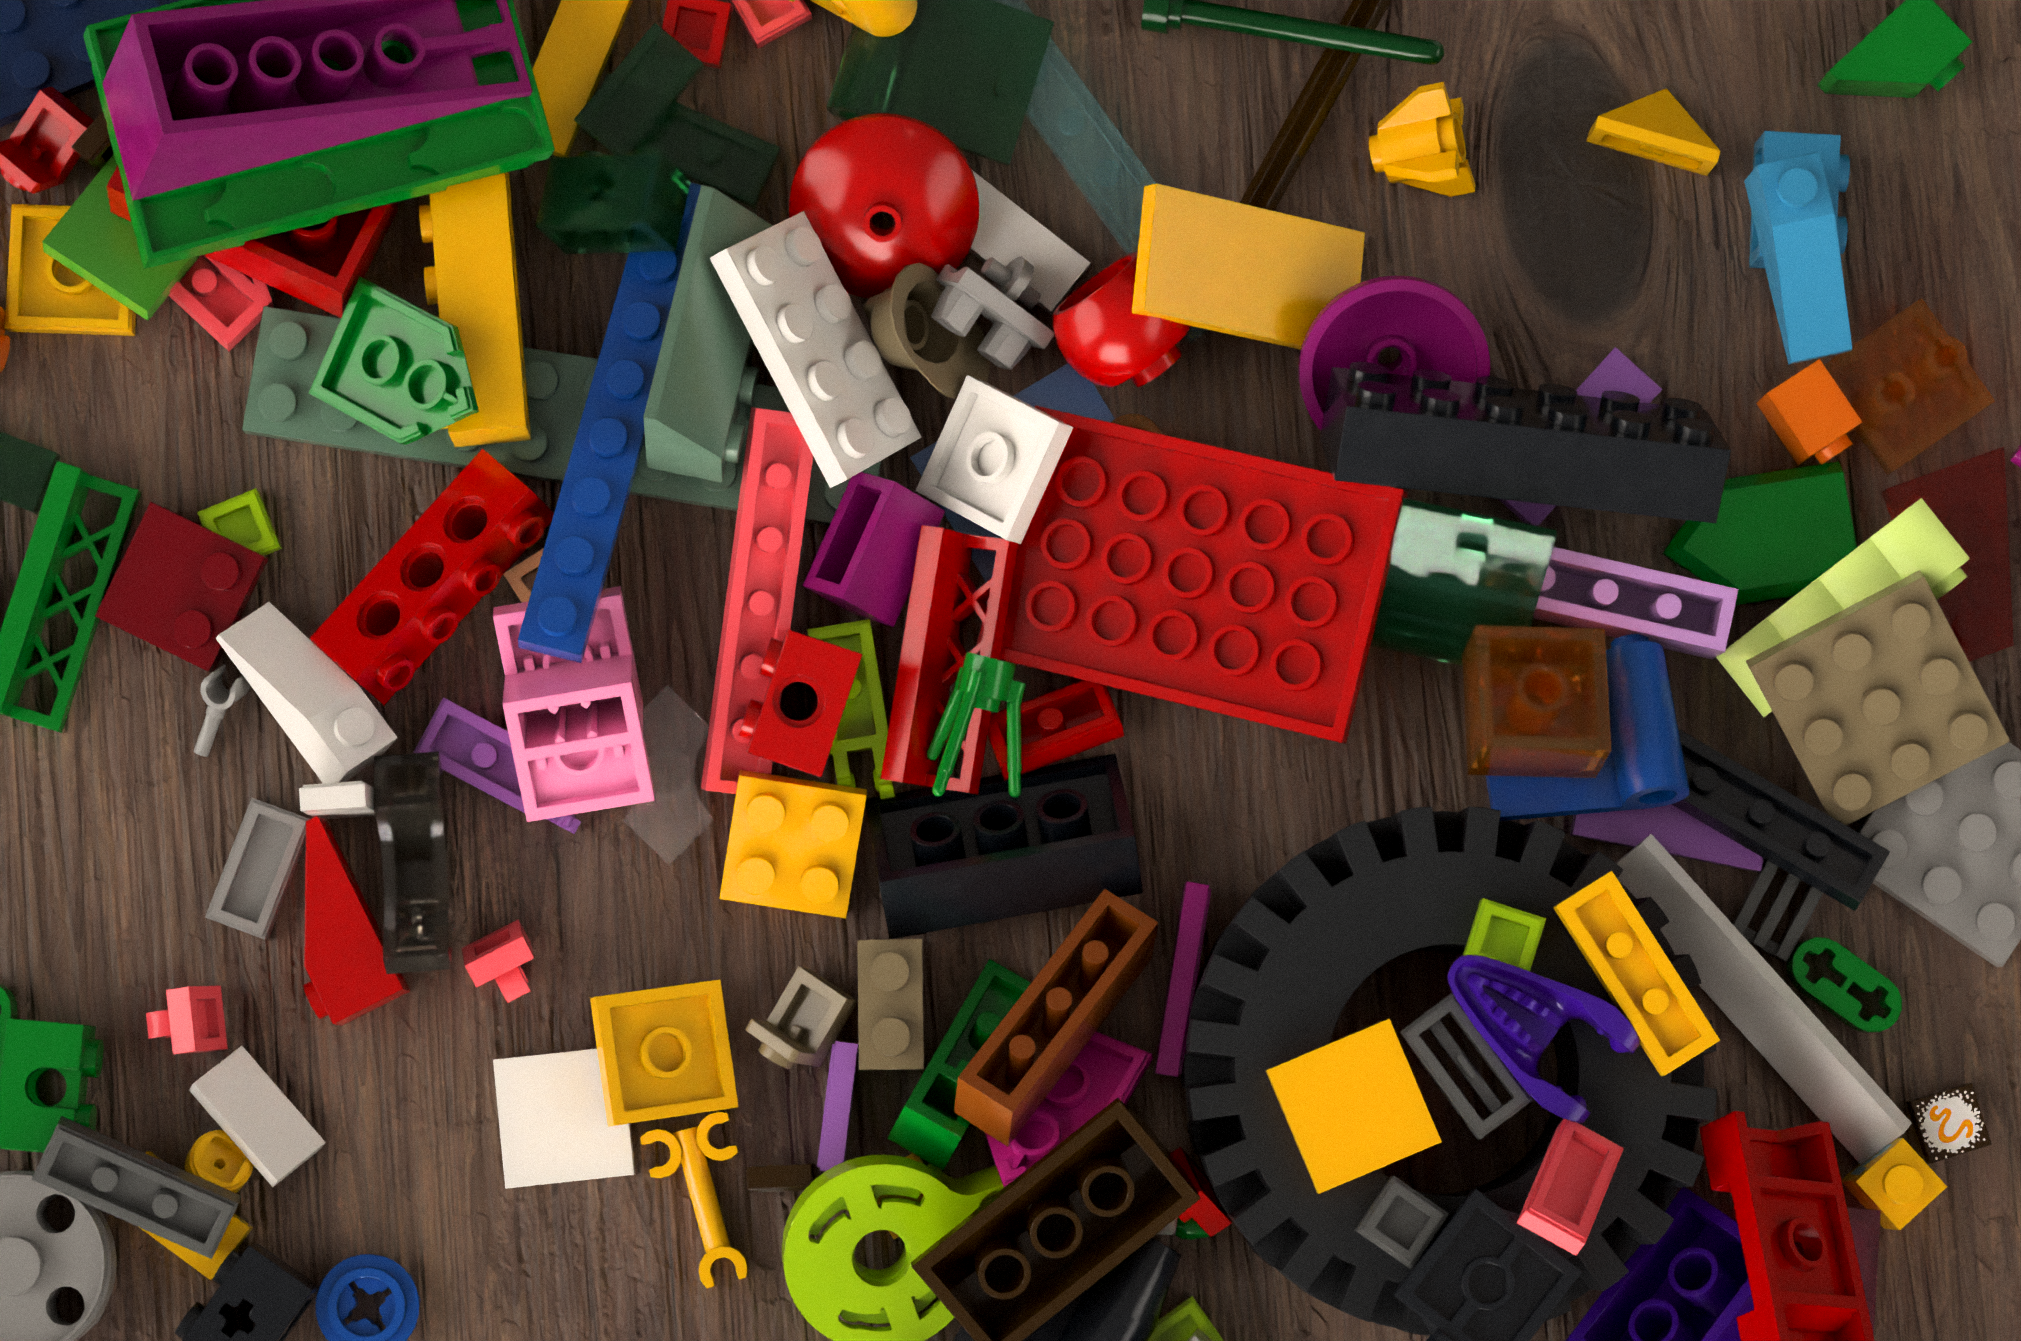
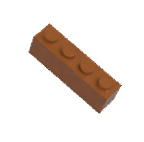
[954,889,1158,1147]

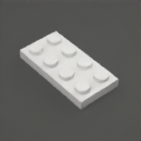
[710,211,921,488]

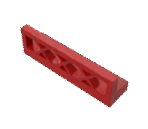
[880,525,1018,795]

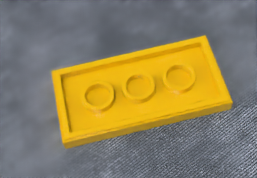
[1132,183,1365,350]

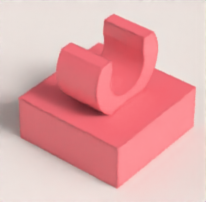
[461,919,534,1003]
[146,986,228,1054]

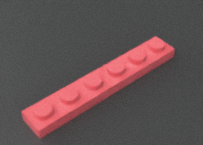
[701,407,813,794]

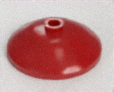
[789,113,980,299]

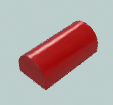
[987,680,1125,781]

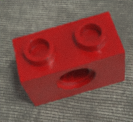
[739,629,862,777]

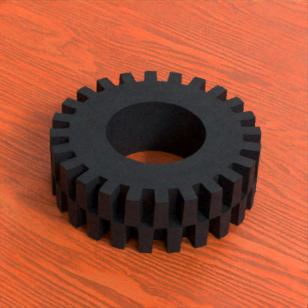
[1181,806,1717,1336]

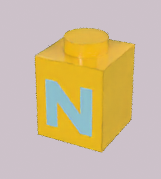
[1841,1138,1947,1230]

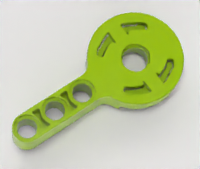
[782,1154,1004,1341]

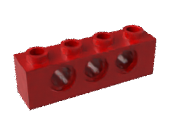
[309,448,554,705]

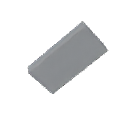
[205,797,310,941]

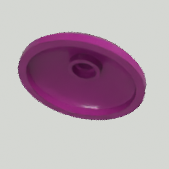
[1298,275,1490,431]

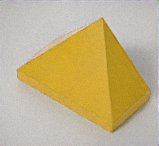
[1586,88,1720,176]

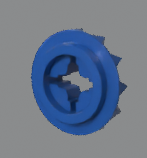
[316,1254,421,1341]

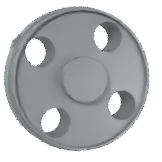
[0,1170,117,1341]

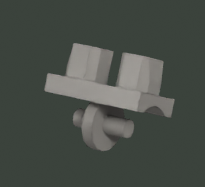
[931,256,1054,370]

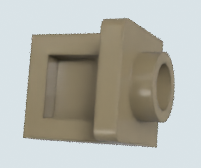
[745,966,858,1069]

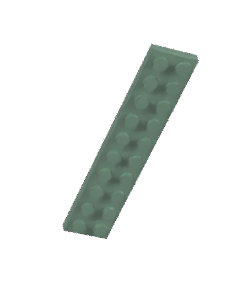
[242,306,882,526]

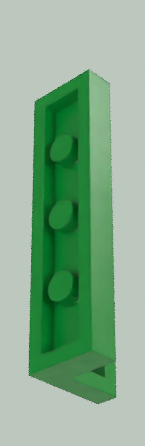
[0,461,142,733]

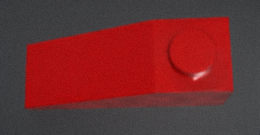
[303,816,411,1026]

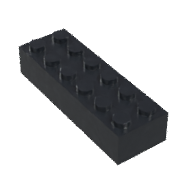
[1320,362,1731,523]

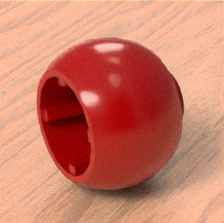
[1053,252,1191,388]

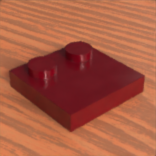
[95,501,269,672]

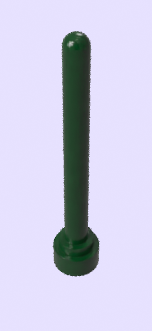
[1141,0,1444,65]

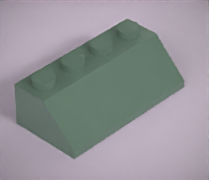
[643,185,773,483]

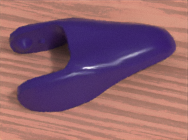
[1447,955,1640,1123]

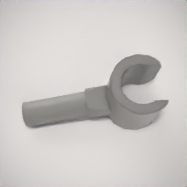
[193,664,250,757]

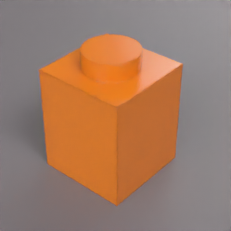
[1756,359,1862,466]

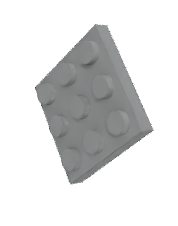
[1856,742,2021,968]

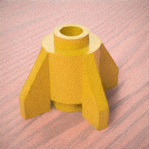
[1369,82,1476,197]

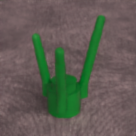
[926,652,1026,798]

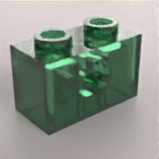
[535,148,691,254]

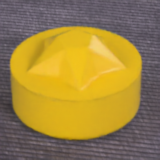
[185,1130,254,1193]

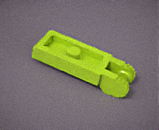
[807,619,895,799]

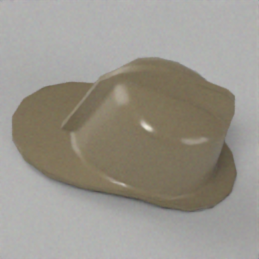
[863,263,990,399]

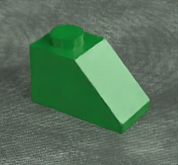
[1817,0,1972,98]

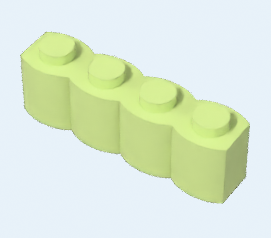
[1716,498,1970,717]

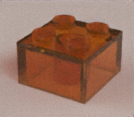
[1462,625,1612,778]

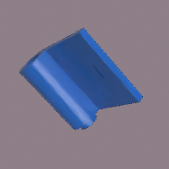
[1469,634,1689,821]

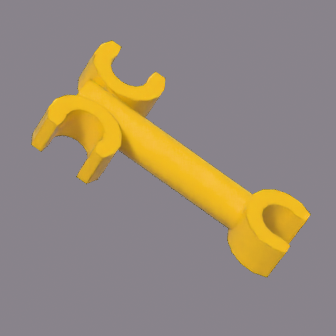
[640,1112,749,1288]

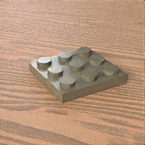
[1746,570,2010,825]

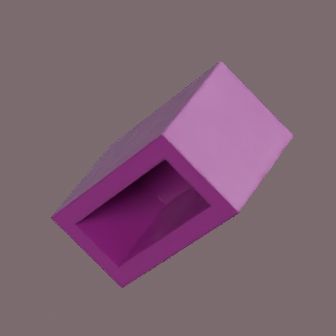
[802,472,945,627]

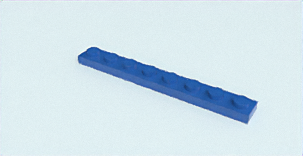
[518,173,701,663]

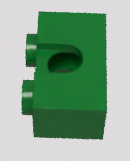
[0,1018,104,1153]

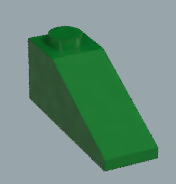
[887,959,1031,1170]

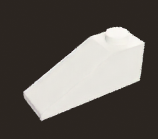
[216,602,398,783]

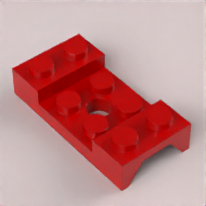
[1699,1111,1875,1341]

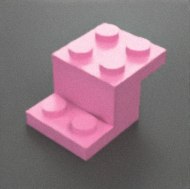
[493,586,655,822]

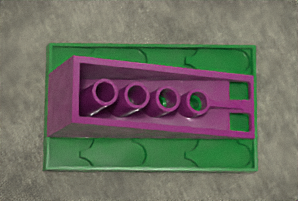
[83,0,555,269]

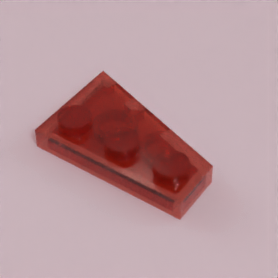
[1881,447,2014,662]

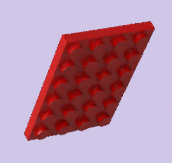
[976,405,1408,744]

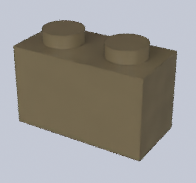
[857,939,925,1071]

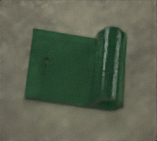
[826,0,1054,166]
[1370,498,1557,671]

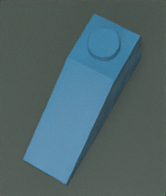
[1744,151,1853,365]

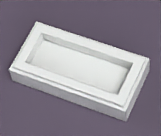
[299,781,383,819]
[189,1046,326,1187]

